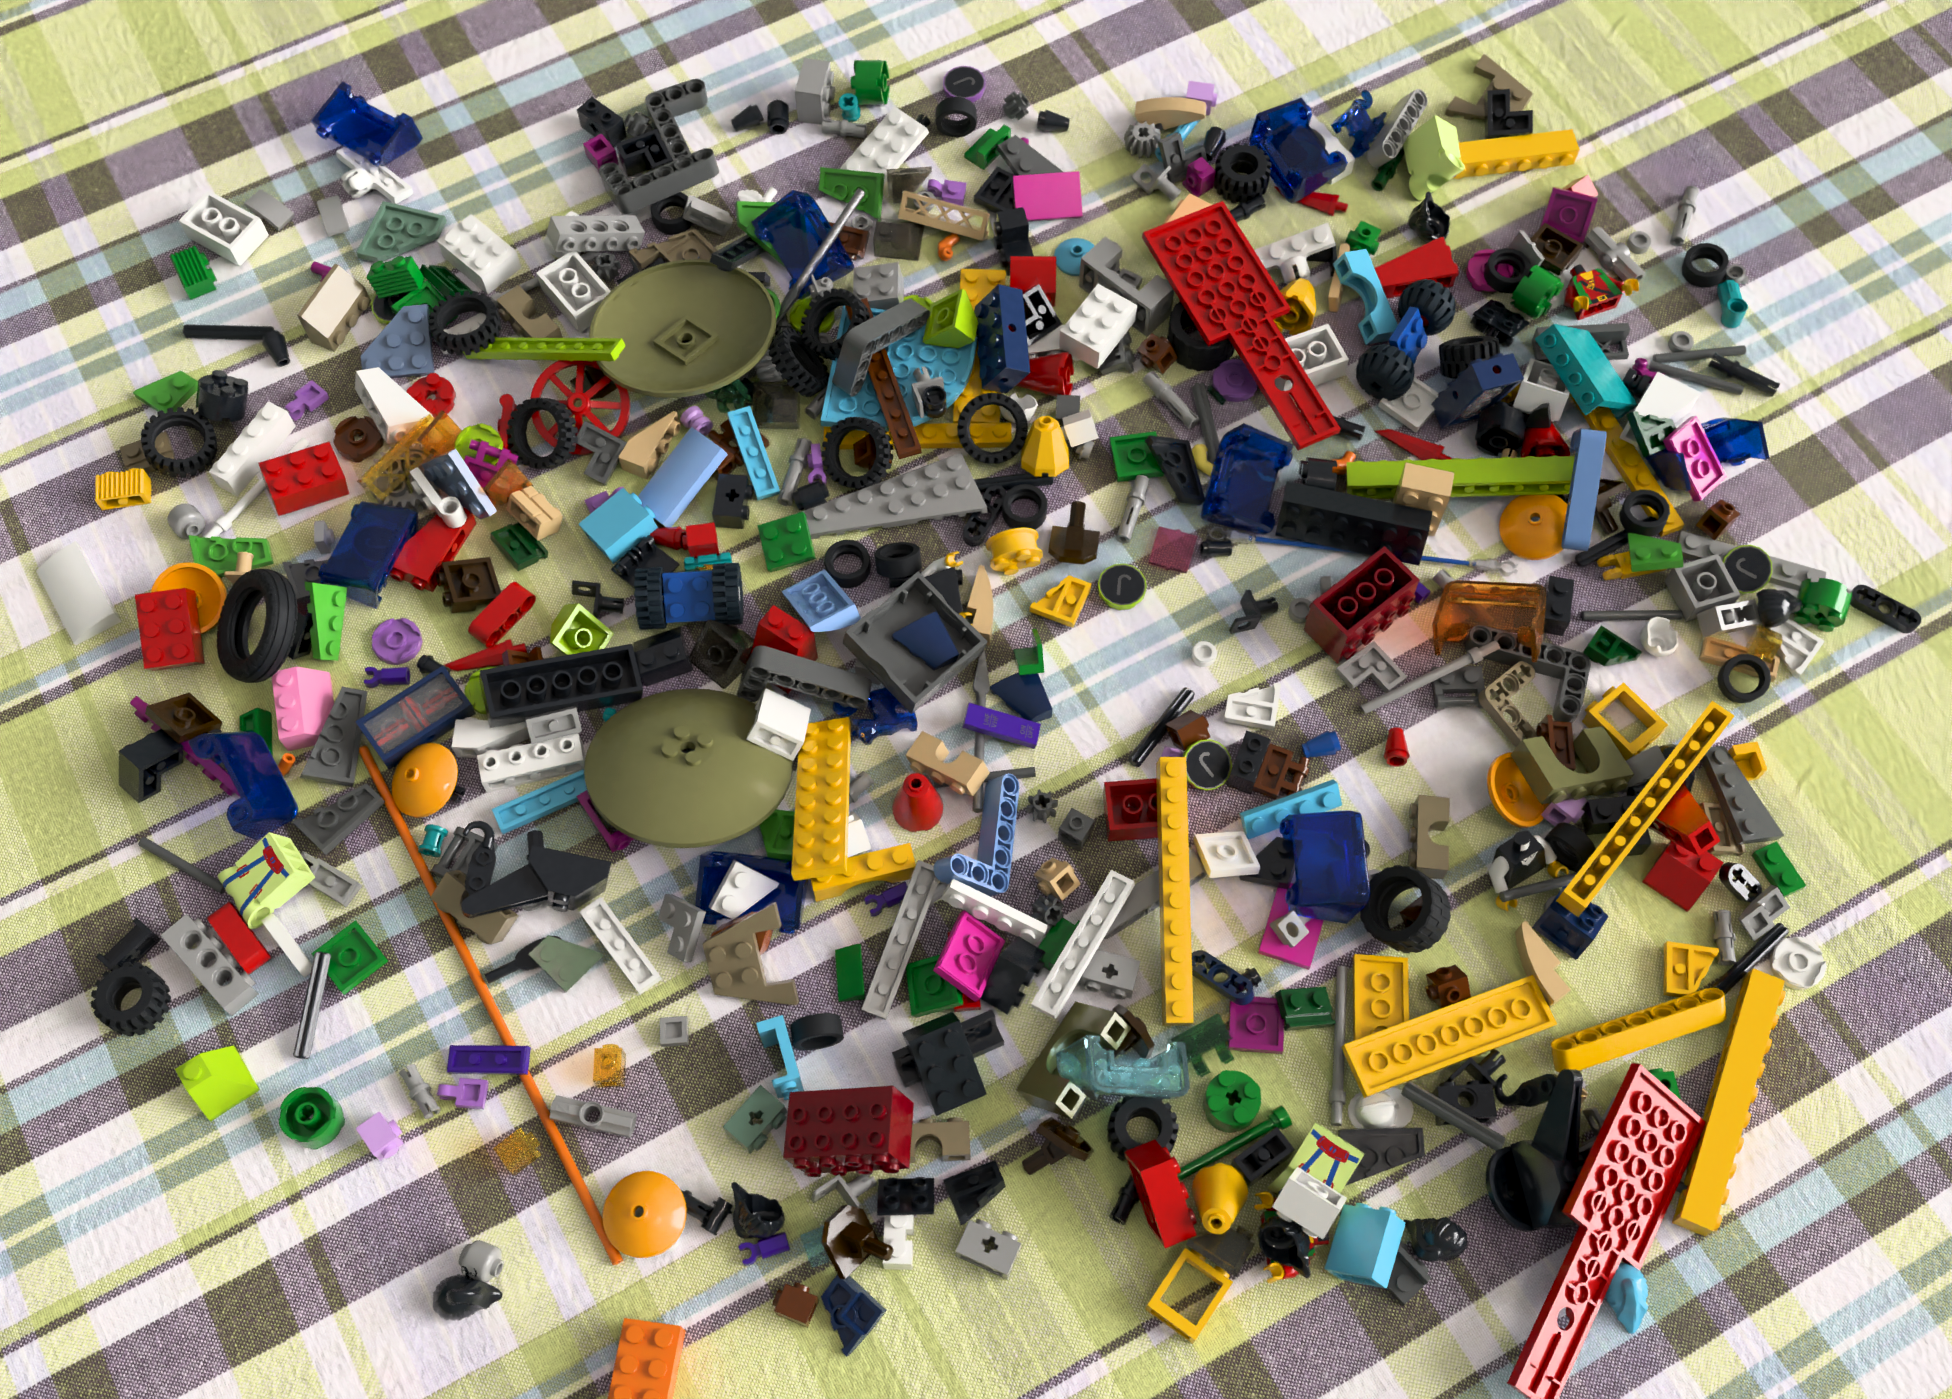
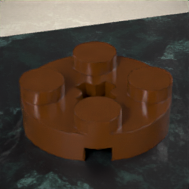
[333,416,384,463]

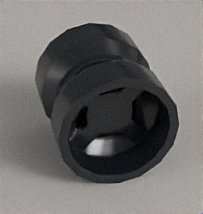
[1623,368,1651,399]
[923,385,947,419]

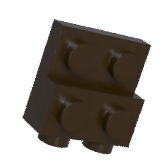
[1530,223,1584,276]
[436,557,501,614]
[145,692,222,744]

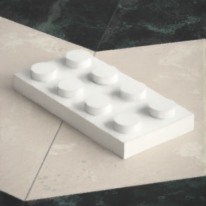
[840,106,929,184]

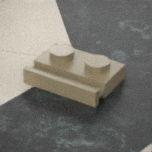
[119,432,175,473]
[1699,802,1746,856]

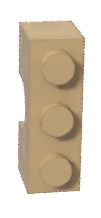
[906,731,990,797]

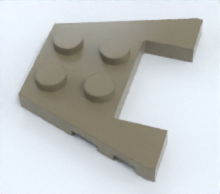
[1445,54,1533,120]
[628,228,718,269]
[703,902,799,1005]

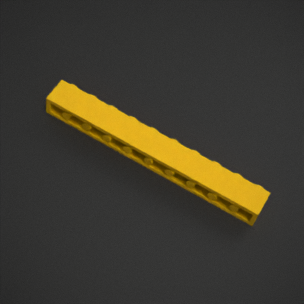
[1556,701,1734,917]
[1156,757,1193,1026]
[1672,968,1786,1237]

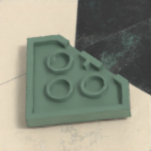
[356,201,447,262]

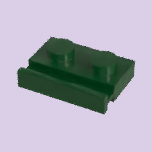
[420,264,473,298]
[490,521,548,571]
[1275,987,1336,1031]

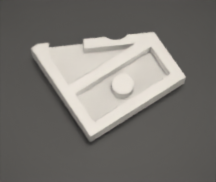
[1765,619,1825,679]

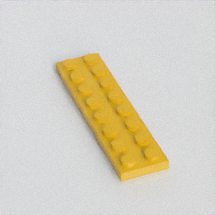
[953,269,1006,423]
[791,717,851,881]
[1341,975,1557,1098]

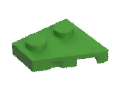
[133,371,198,414]
[1628,533,1683,572]
[759,809,795,861]

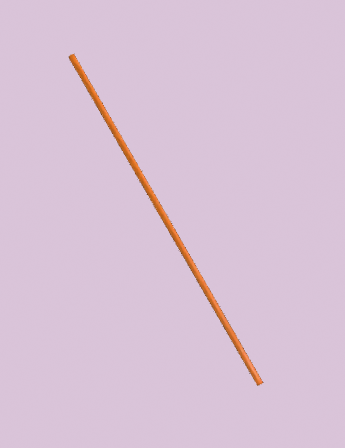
[359,746,623,1266]

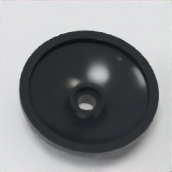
[1486,1146,1538,1232]

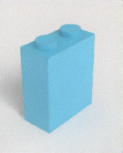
[579,488,658,564]
[1324,1203,1406,1289]

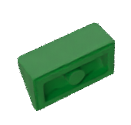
[239,707,273,761]
[835,944,865,1002]

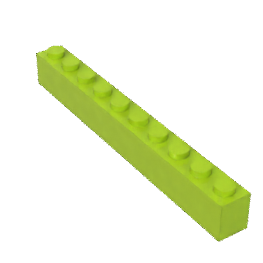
[1346,455,1575,499]

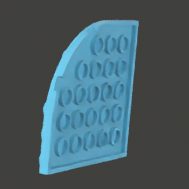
[821,306,978,432]

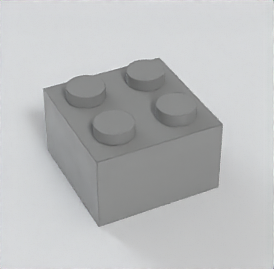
[795,58,835,125]
[853,262,904,310]
[1665,554,1740,622]

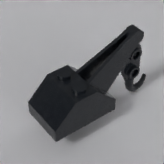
[461,821,611,918]
[1494,1069,1586,1229]

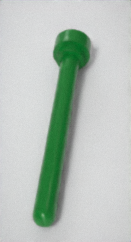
[1177,1105,1292,1182]

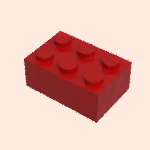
[258,442,349,516]
[135,588,205,671]
[1103,778,1158,842]
[1124,1139,1197,1248]

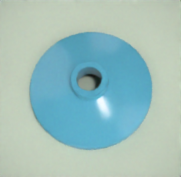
[1054,238,1095,276]

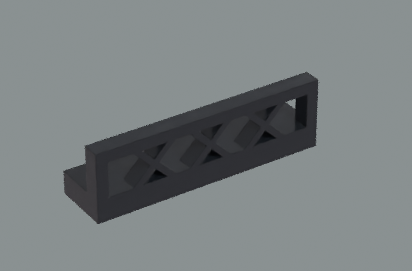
[892,1010,1004,1088]

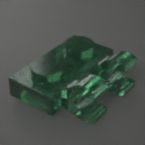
[704,379,752,413]
[1171,1013,1235,1078]

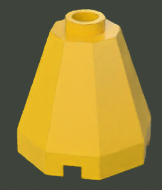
[1273,278,1316,336]
[1021,416,1069,477]

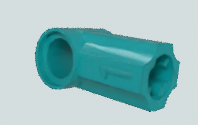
[1717,280,1748,328]

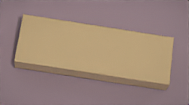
[1328,244,1350,312]
[1699,637,1780,682]

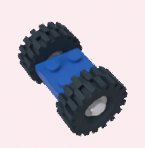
[634,563,744,630]

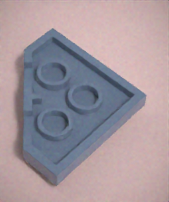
[361,304,434,378]
[422,449,497,519]

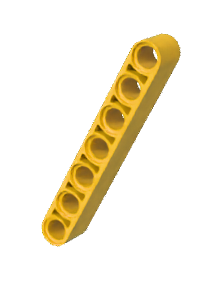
[1551,988,1727,1073]

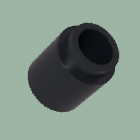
[767,100,789,134]
[792,480,830,511]

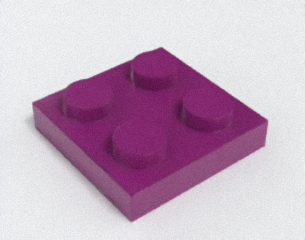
[1540,187,1598,243]
[1228,997,1284,1054]

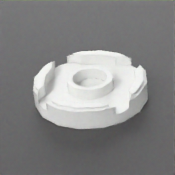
[1769,937,1826,990]

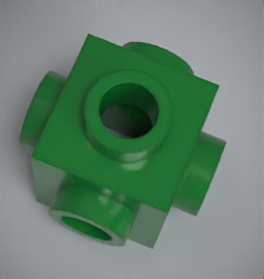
[1345,221,1381,256]

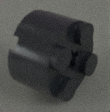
[196,370,248,422]
[1475,401,1528,456]
[1298,457,1337,491]

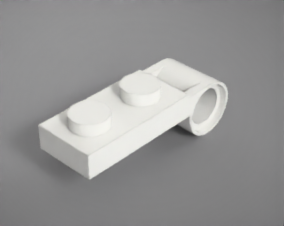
[410,467,467,528]

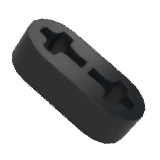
[1719,862,1762,903]

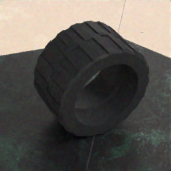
[1167,301,1235,371]
[1359,865,1451,953]

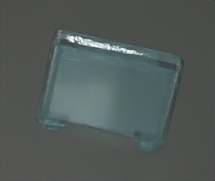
[1056,1035,1190,1099]

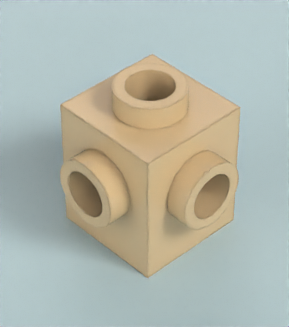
[1034,858,1081,901]

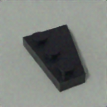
[1145,435,1205,505]
[1338,1128,1425,1186]

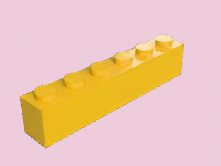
[1452,129,1580,179]

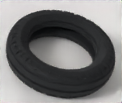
[217,569,298,683]

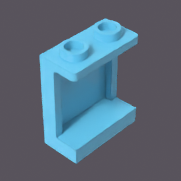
[756,1015,804,1100]

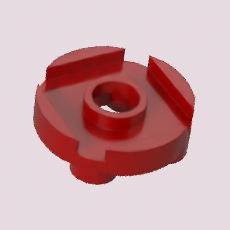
[407,373,456,419]

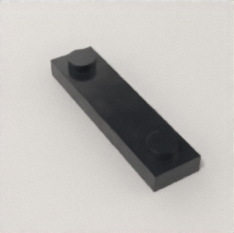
[710,235,766,271]

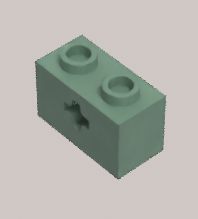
[723,1085,787,1154]

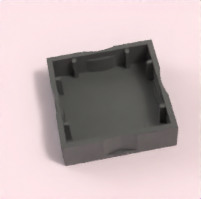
[843,571,988,714]

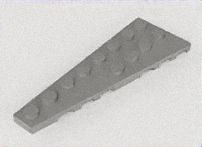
[799,453,988,539]

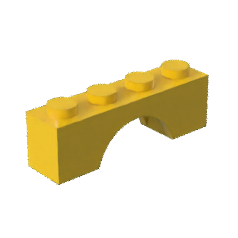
[810,843,916,902]

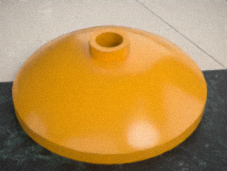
[1499,494,1567,560]
[151,562,227,634]
[392,743,458,818]
[1487,752,1549,828]
[602,1171,687,1258]

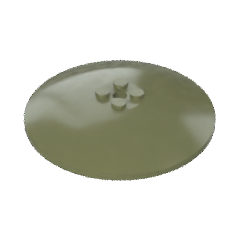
[589,259,776,398]
[584,688,792,848]

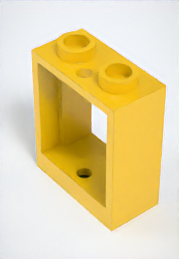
[1582,682,1668,761]
[1145,1248,1233,1344]

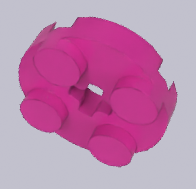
[1466,249,1513,291]

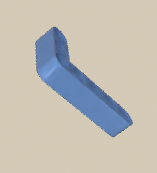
[1561,428,1607,551]
[934,773,1020,896]

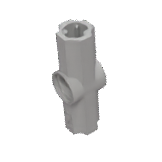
[1584,226,1645,282]
[549,1095,637,1138]

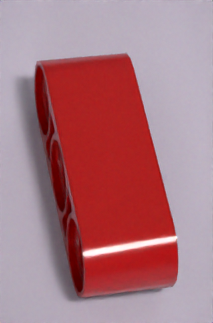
[468,582,536,648]
[207,901,272,975]

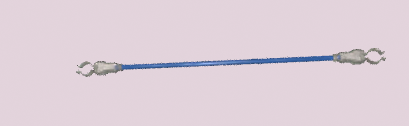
[1207,527,1518,576]

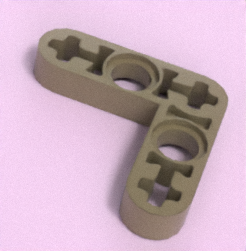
[1478,661,1537,747]

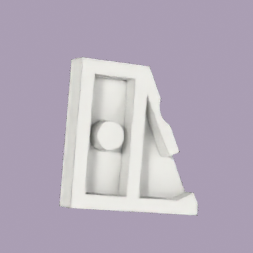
[1223,683,1281,730]
[709,860,779,920]

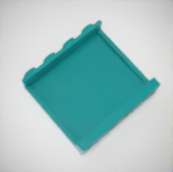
[1535,324,1638,419]

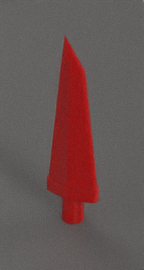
[1274,186,1348,216]
[1375,429,1452,460]
[444,639,527,671]

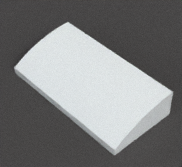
[36,541,121,646]

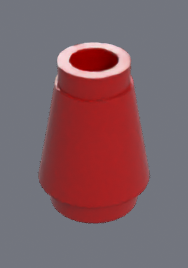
[650,526,686,550]
[1384,727,1410,767]

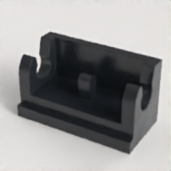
[95,917,161,971]

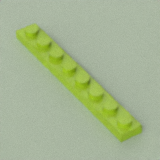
[463,337,626,362]

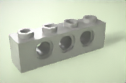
[546,215,645,252]
[161,914,258,1016]

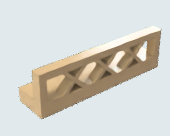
[898,191,990,241]

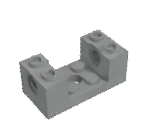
[1079,237,1174,337]

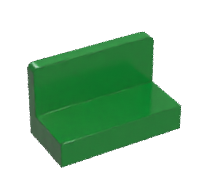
[964,124,1011,170]
[1013,629,1044,675]
[1038,918,1080,971]

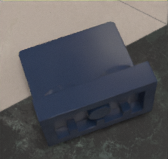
[1532,886,1608,960]

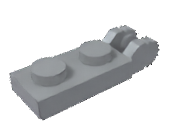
[301,851,362,907]

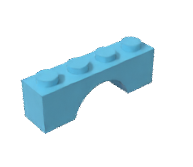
[1333,249,1398,345]

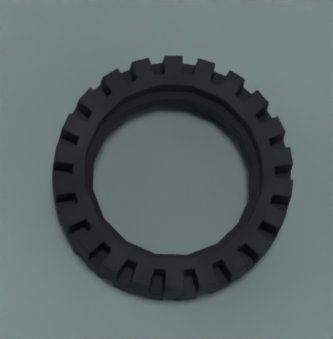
[801,288,870,360]
[428,291,501,356]
[768,328,829,397]
[957,393,1028,464]
[507,398,578,469]
[141,407,217,478]
[821,417,894,489]

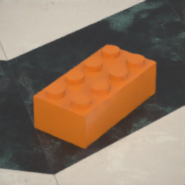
[608,1318,686,1399]

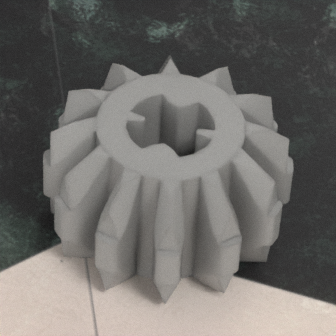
[1124,121,1161,159]
[755,350,783,384]

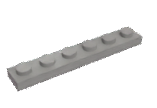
[1677,531,1826,591]
[861,860,939,1020]

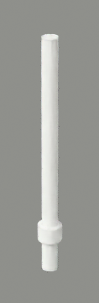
[203,437,310,538]

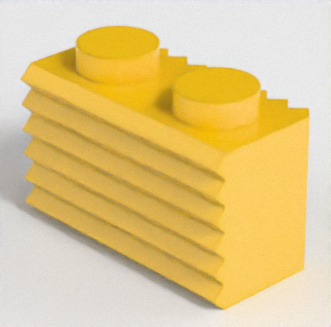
[95,468,152,510]

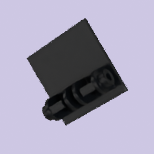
[1470,299,1530,347]
[611,535,680,589]
[877,1177,935,1216]

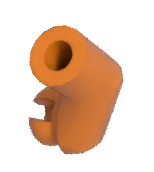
[938,233,960,261]
[1332,451,1356,475]
[260,753,295,782]

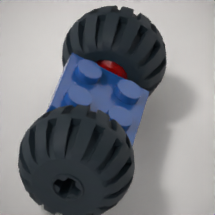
[1356,279,1456,401]

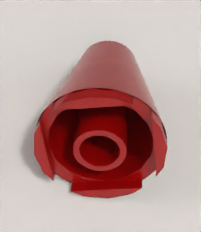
[1016,352,1074,397]
[1521,414,1570,458]
[892,773,943,832]

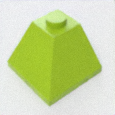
[923,289,978,349]
[550,603,614,655]
[175,1045,260,1121]

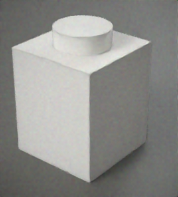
[1061,409,1098,447]

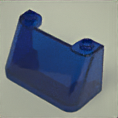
[311,81,423,167]
[1249,97,1348,203]
[751,190,855,300]
[1201,423,1293,535]
[318,501,418,609]
[188,731,298,840]
[1279,810,1370,924]
[695,851,809,934]

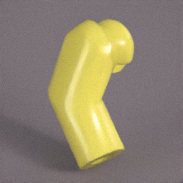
[1192,444,1217,477]

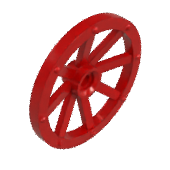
[530,360,630,455]

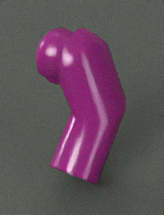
[311,261,332,282]
[1632,358,1665,383]

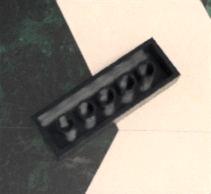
[1275,481,1433,566]
[479,644,643,728]

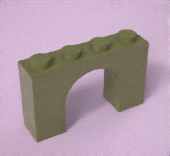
[1511,726,1634,804]
[1016,1001,1131,1119]

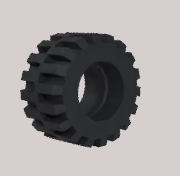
[1214,143,1271,204]
[1439,336,1500,378]
[91,962,171,1036]
[1107,1092,1179,1165]

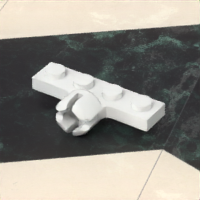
[336,142,413,204]
[1254,222,1336,285]

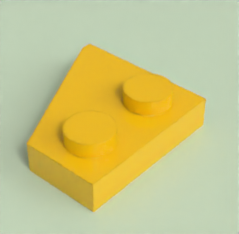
[1029,575,1092,628]
[1663,941,1719,997]

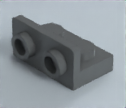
[1100,331,1135,375]
[1387,1241,1431,1306]

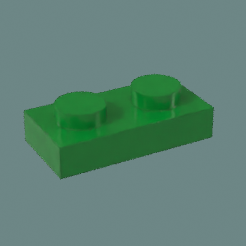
[1751,841,1806,898]

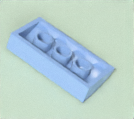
[638,427,728,527]
[782,569,861,632]

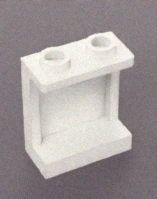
[746,688,811,761]

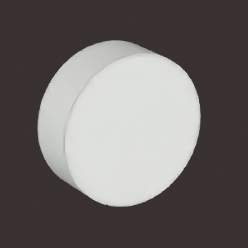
[1191,641,1217,667]

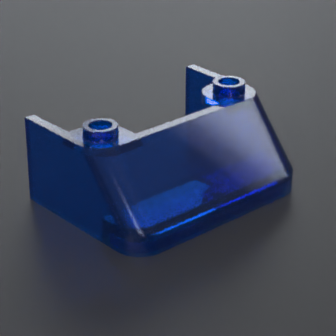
[1645,417,1770,491]

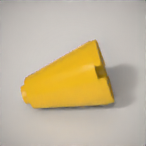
[1192,1163,1248,1234]

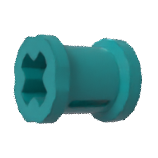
[838,93,861,122]
[418,824,448,857]

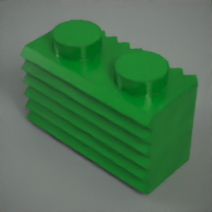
[170,246,217,300]
[367,256,425,299]

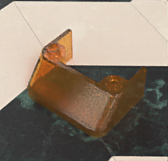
[417,410,533,506]
[1432,580,1546,662]

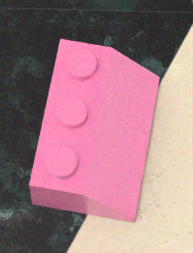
[272,667,334,751]

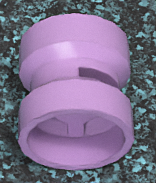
[680,406,713,436]

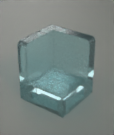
[800,1226,830,1268]

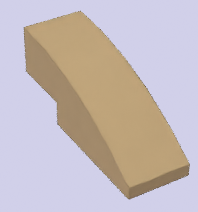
[1135,97,1206,130]
[967,565,994,646]
[1515,921,1571,1008]

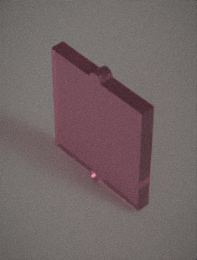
[1148,526,1198,574]

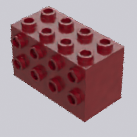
[1303,546,1420,664]
[783,1086,914,1177]

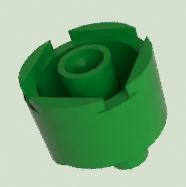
[851,60,890,105]
[1510,265,1564,319]
[1794,578,1852,632]
[1203,1070,1261,1133]
[279,1087,345,1150]

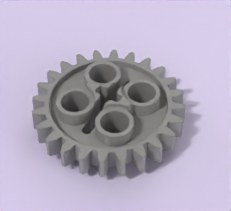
[367,441,442,513]

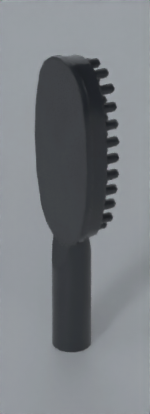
[484,936,562,984]

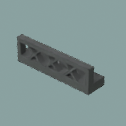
[1531,323,1630,363]

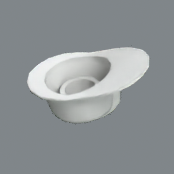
[1348,1087,1413,1129]

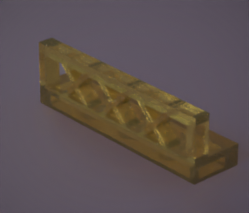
[357,414,450,501]

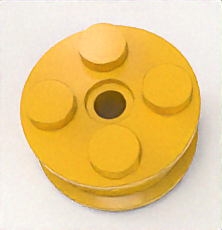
[986,528,1043,575]

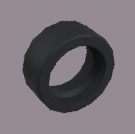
[935,97,977,137]
[651,192,693,235]
[1682,243,1729,288]
[1484,248,1531,293]
[1002,484,1048,530]
[1619,490,1670,537]
[824,540,871,588]
[874,542,922,578]
[1717,654,1771,703]
[1544,822,1596,872]
[790,1013,844,1050]

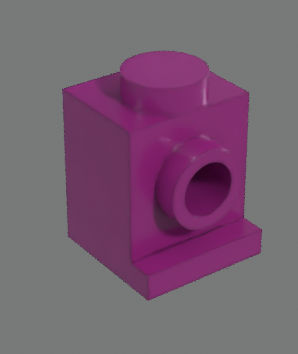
[583,133,619,173]
[1182,157,1216,197]

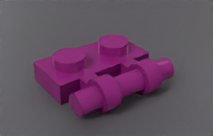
[464,439,519,495]

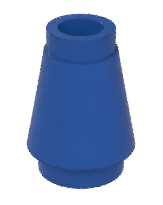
[1301,730,1341,758]

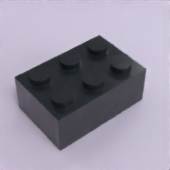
[902,1011,987,1116]

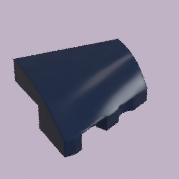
[891,611,959,671]
[990,673,1052,722]
[821,1274,887,1357]

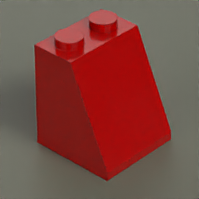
[751,605,818,694]

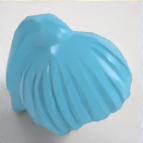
[1605,1263,1648,1334]

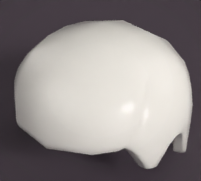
[999,393,1038,423]
[1640,616,1679,657]

